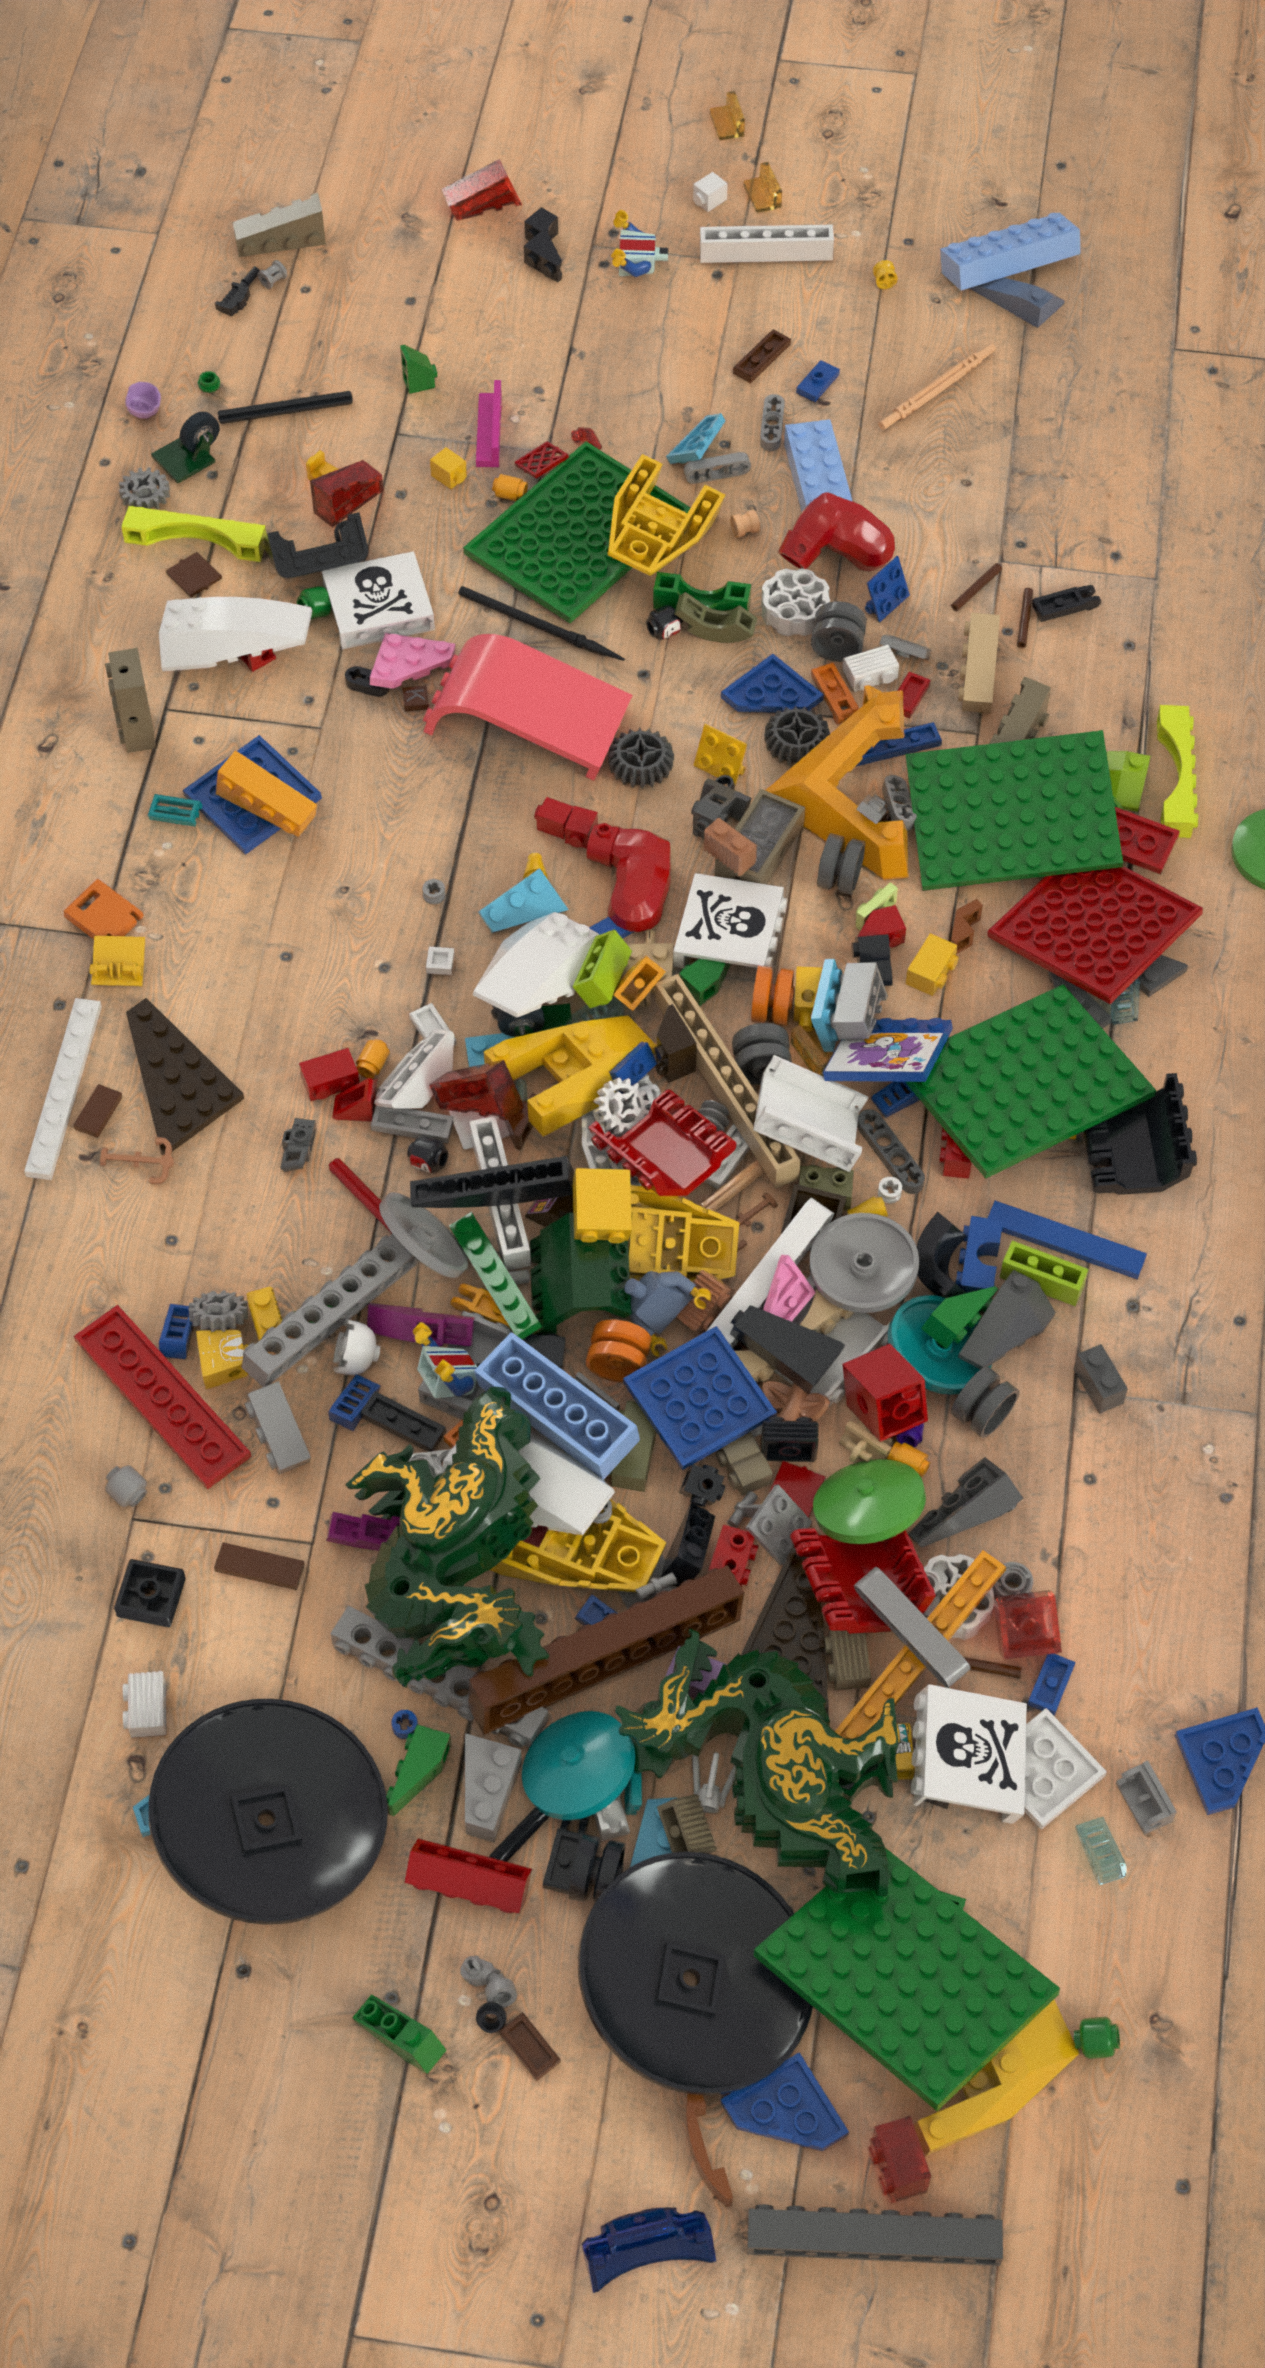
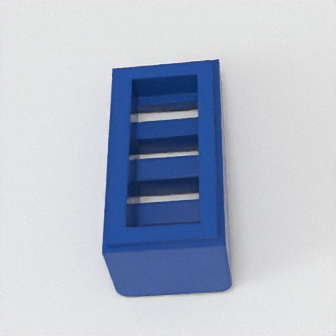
[871,1082,920,1118]
[159,1304,194,1359]
[328,1375,381,1431]

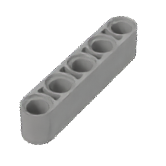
[854,1567,971,1688]

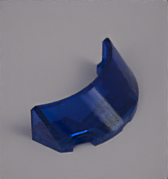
[582,2207,716,2293]

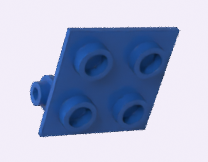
[865,556,910,622]

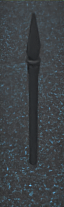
[458,586,625,661]

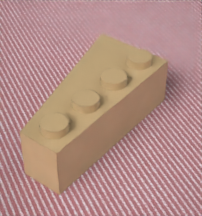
[958,613,1000,713]

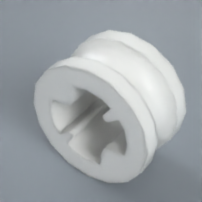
[878,1176,902,1204]

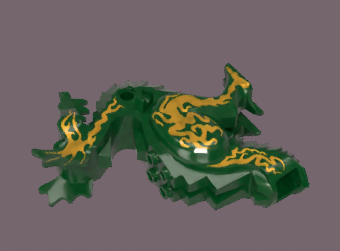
[345,1387,549,1688]
[615,1629,898,1896]

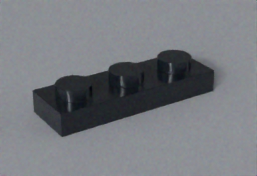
[360,1391,446,1452]

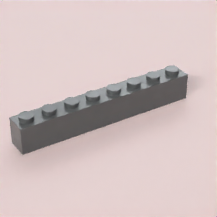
[747,2204,1003,2266]

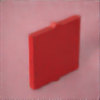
[769,1461,826,1518]

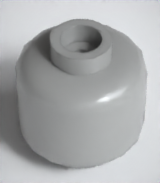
[105,1465,148,1507]

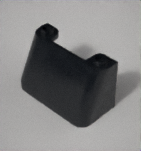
[263,512,368,579]

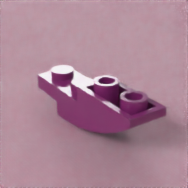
[367,1303,475,1346]

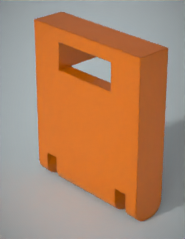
[64,879,144,939]

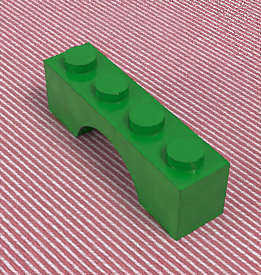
[653,572,751,611]

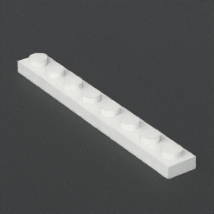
[24,998,102,1180]

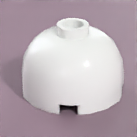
[333,1319,380,1375]

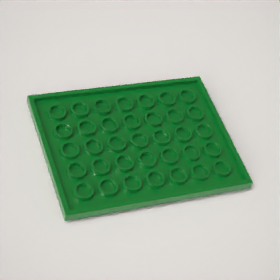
[463,441,691,624]
[905,730,1123,891]
[905,984,1156,1179]
[754,1848,1060,2111]

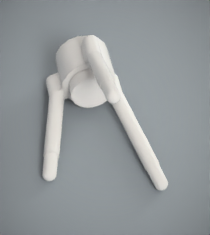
[692,1752,735,1813]

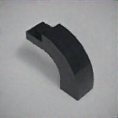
[917,1212,967,1298]

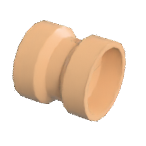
[730,509,760,538]

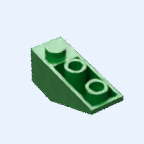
[679,959,731,1007]
[921,1286,998,1349]
[386,1724,452,1816]
[352,1994,447,2074]

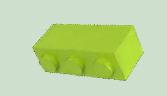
[572,929,632,1008]
[1000,1240,1089,1307]

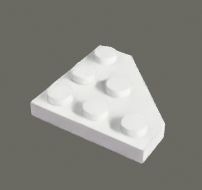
[1024,1708,1107,1830]

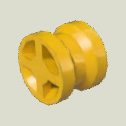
[873,260,898,289]

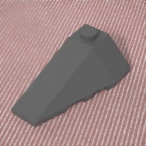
[958,1270,1056,1370]
[908,1457,1024,1548]

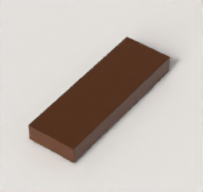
[733,329,791,383]
[214,1542,305,1590]

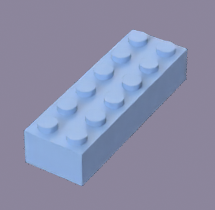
[940,213,1081,290]
[784,419,852,512]
[474,1332,640,1480]

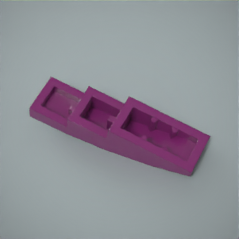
[326,1511,400,1551]

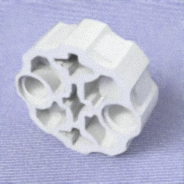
[761,568,830,636]
[923,1554,996,1640]

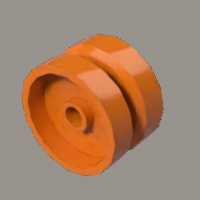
[751,965,795,1026]
[585,1319,652,1383]

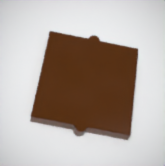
[166,552,222,598]

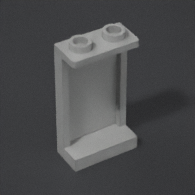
[418,1311,512,1420]

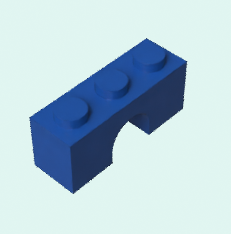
[956,1216,1003,1293]

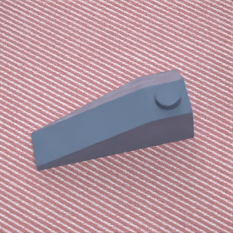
[970,278,1065,328]

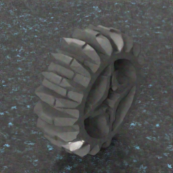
[764,705,830,766]
[608,727,674,789]

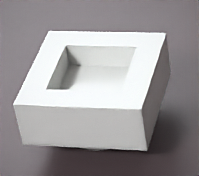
[426,947,455,975]

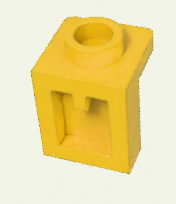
[306,450,344,492]

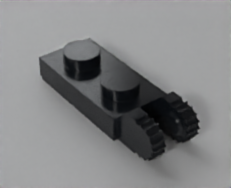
[1032,585,1102,622]
[543,1816,590,1894]

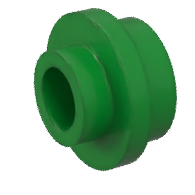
[197,371,221,393]

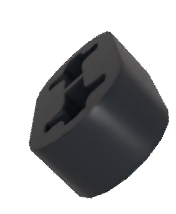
[345,666,390,697]

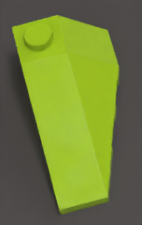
[1106,751,1151,812]

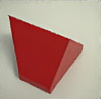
[332,1078,378,1122]

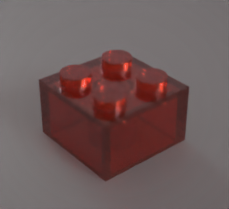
[993,1590,1062,1660]
[868,2116,932,2204]

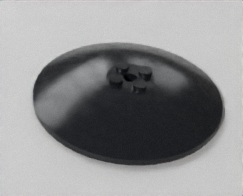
[148,1699,388,1925]
[578,1852,813,2095]

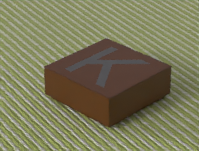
[402,685,429,712]

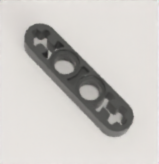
[857,1109,925,1194]

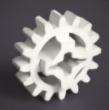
[594,1078,650,1135]

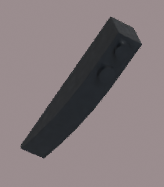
[410,1156,574,1208]

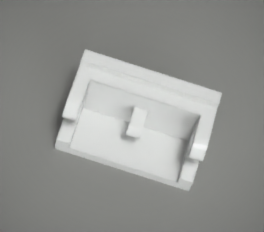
[594,1795,630,1841]

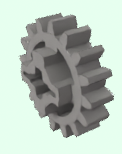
[119,467,170,509]
[189,1290,248,1332]

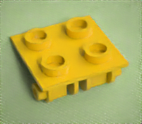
[693,723,747,786]
[90,936,145,986]

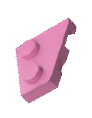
[763,1255,816,1322]

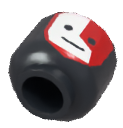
[646,605,683,640]
[407,1136,449,1173]

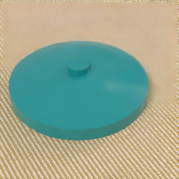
[888,1295,992,1395]
[522,1711,635,1820]

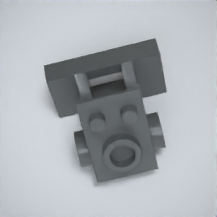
[691,778,752,839]

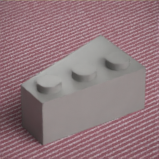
[831,962,888,1039]
[244,1381,311,1475]
[465,1733,522,1843]

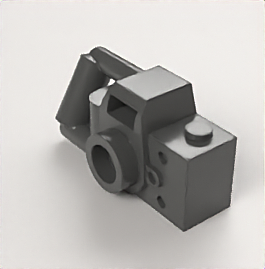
[280,1118,317,1172]

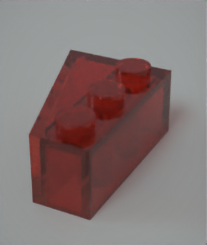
[441,159,522,221]
[310,460,384,528]
[429,1060,524,1120]

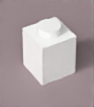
[693,172,727,212]

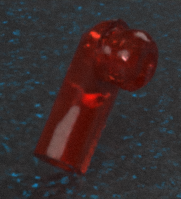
[571,427,602,450]

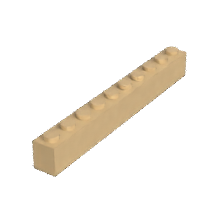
[655,974,800,1189]

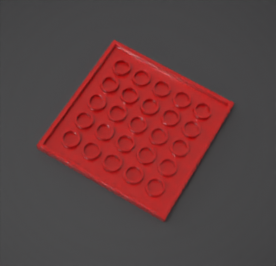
[987,866,1203,1004]

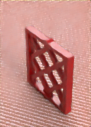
[514,441,569,479]

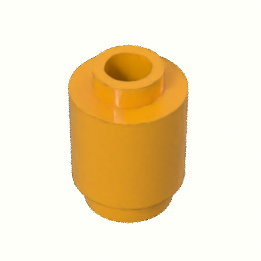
[492,474,528,501]
[356,1039,390,1079]
[887,1442,931,1477]

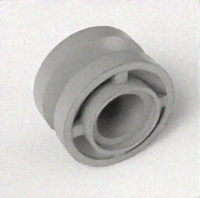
[993,1562,1033,1608]

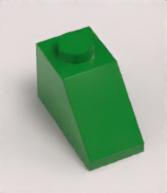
[400,345,438,394]

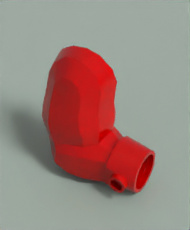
[778,492,895,572]
[586,823,671,932]

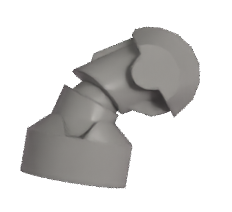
[460,1955,517,2008]

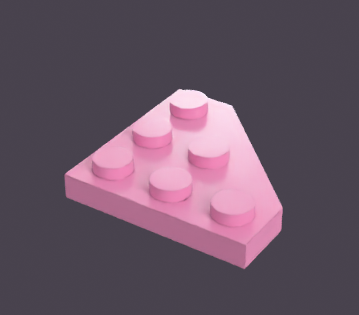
[370,633,456,689]

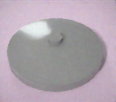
[379,1192,468,1278]
[810,1213,919,1313]

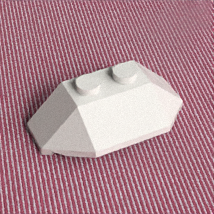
[374,1029,454,1108]

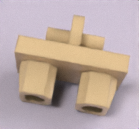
[839,1420,893,1463]

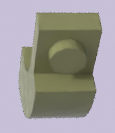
[675,592,758,643]

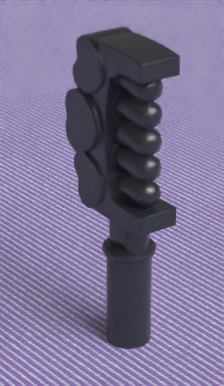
[215,266,260,316]

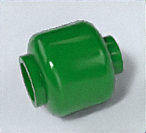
[297,586,332,620]
[1074,2017,1120,2059]

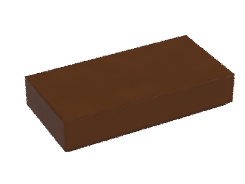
[73,1084,123,1138]
[499,2012,561,2081]

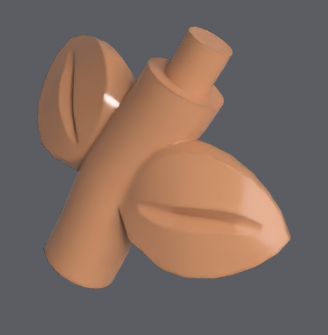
[761,1381,830,1421]

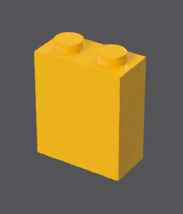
[573,1168,632,1243]

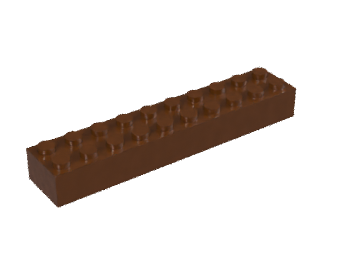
[468,1565,744,1735]

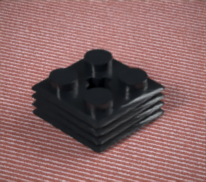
[761,1417,819,1462]
[114,1559,186,1627]

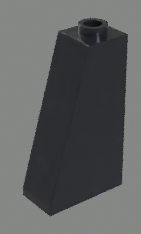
[730,1305,845,1394]

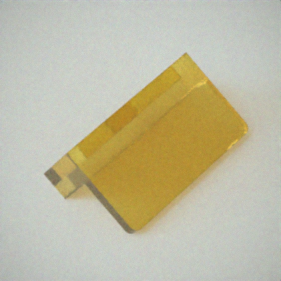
[710,91,745,140]
[743,162,782,213]
[790,1025,835,1077]

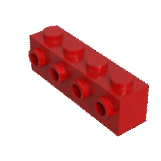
[404,1838,532,1914]

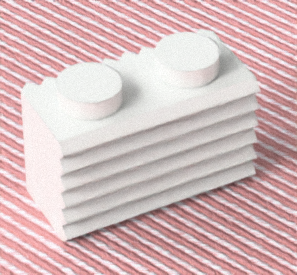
[842,644,899,692]
[123,1671,167,1738]

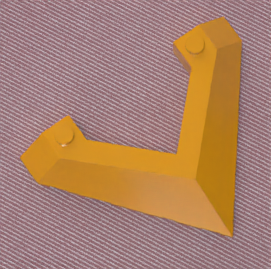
[765,690,909,880]

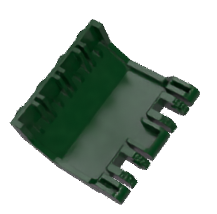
[530,1212,632,1335]

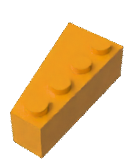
[216,750,317,837]

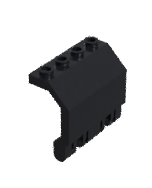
[1083,1073,1197,1195]

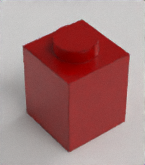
[534,797,574,839]
[565,806,598,849]

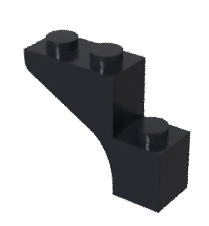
[524,207,562,282]

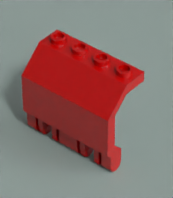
[588,1089,737,1196]
[790,1528,936,1634]

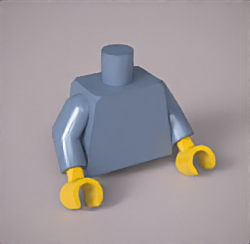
[624,1271,711,1357]

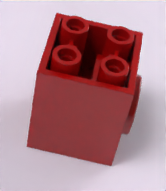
[842,1344,928,1442]

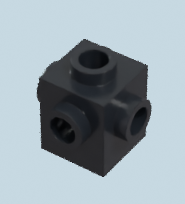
[679,1464,725,1507]

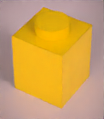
[430,447,467,489]

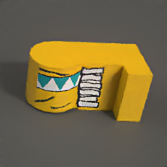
[896,1723,915,1780]

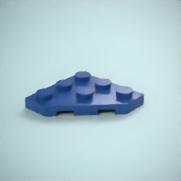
[721,653,824,713]
[1174,1707,1265,1815]
[720,2052,849,2151]

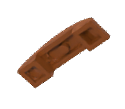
[686,2094,733,2207]

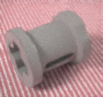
[258,260,287,289]

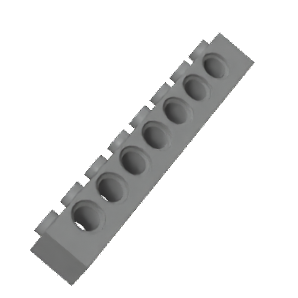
[241,1234,418,1387]
[330,1605,549,1748]

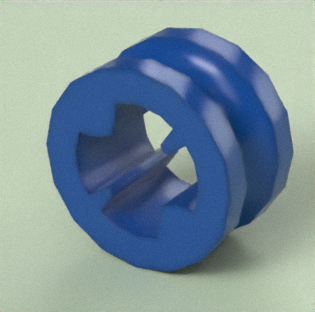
[392,1710,418,1739]

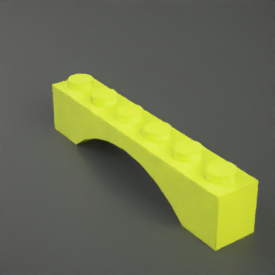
[121,506,266,562]
[1156,705,1198,838]

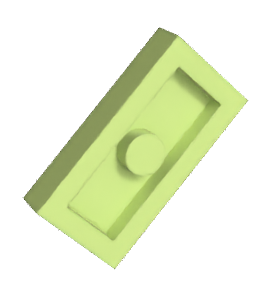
[855,882,898,931]

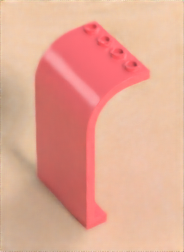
[423,634,633,780]

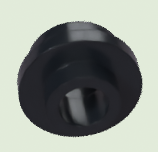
[476,2002,507,2033]

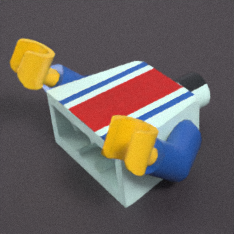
[611,210,669,277]
[413,1322,481,1398]

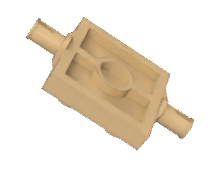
[621,930,674,1007]

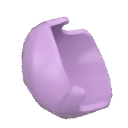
[125,381,161,419]

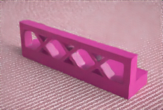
[476,380,502,467]

